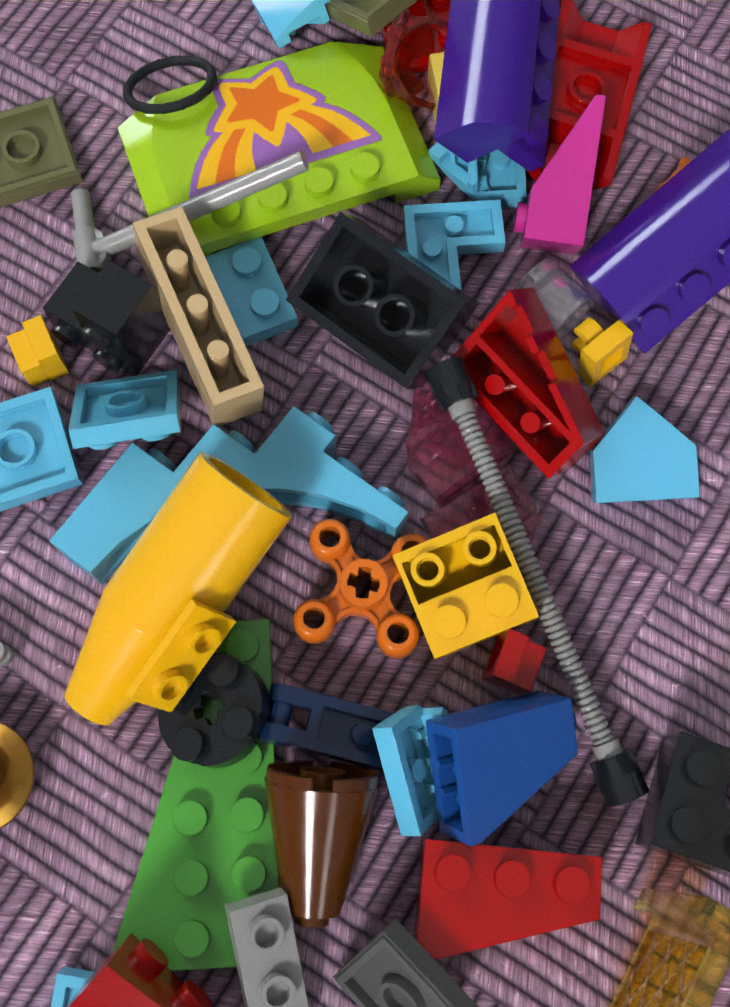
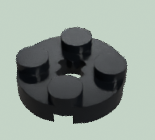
[158,652,270,768]

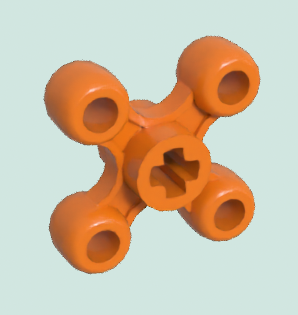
[293,519,428,659]

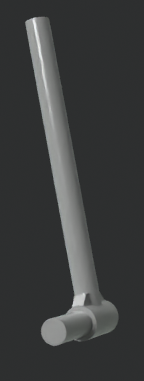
[70,150,309,273]

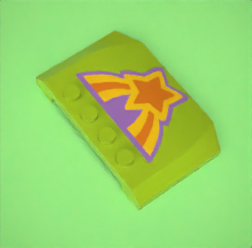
[117,41,441,257]

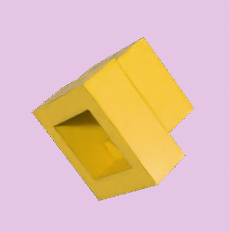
[6,315,70,387]

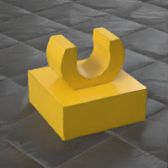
[572,317,633,387]

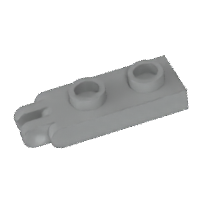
[224,887,309,1007]

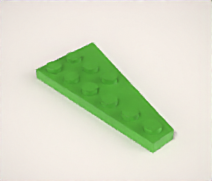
[112,619,280,971]

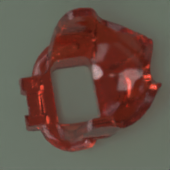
[377,9,448,111]

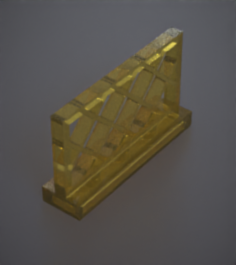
[609,888,730,1007]

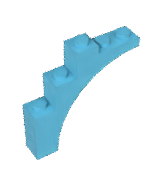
[49,406,409,584]

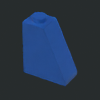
[426,691,578,846]

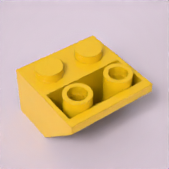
[392,513,539,659]

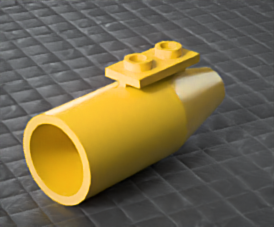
[64,452,292,726]

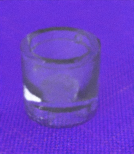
[514,258,595,341]

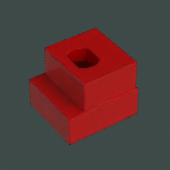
[481,629,546,695]

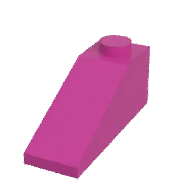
[513,94,606,255]

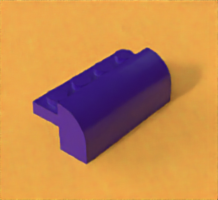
[434,0,560,172]
[569,130,730,354]

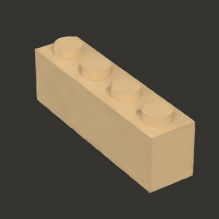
[133,206,264,427]

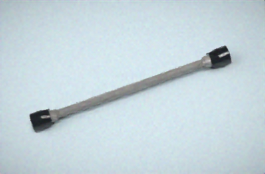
[424,356,649,807]

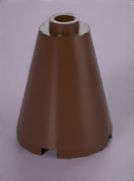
[264,760,379,928]

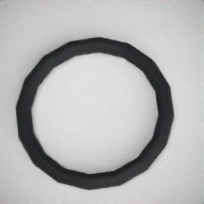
[123,56,217,114]

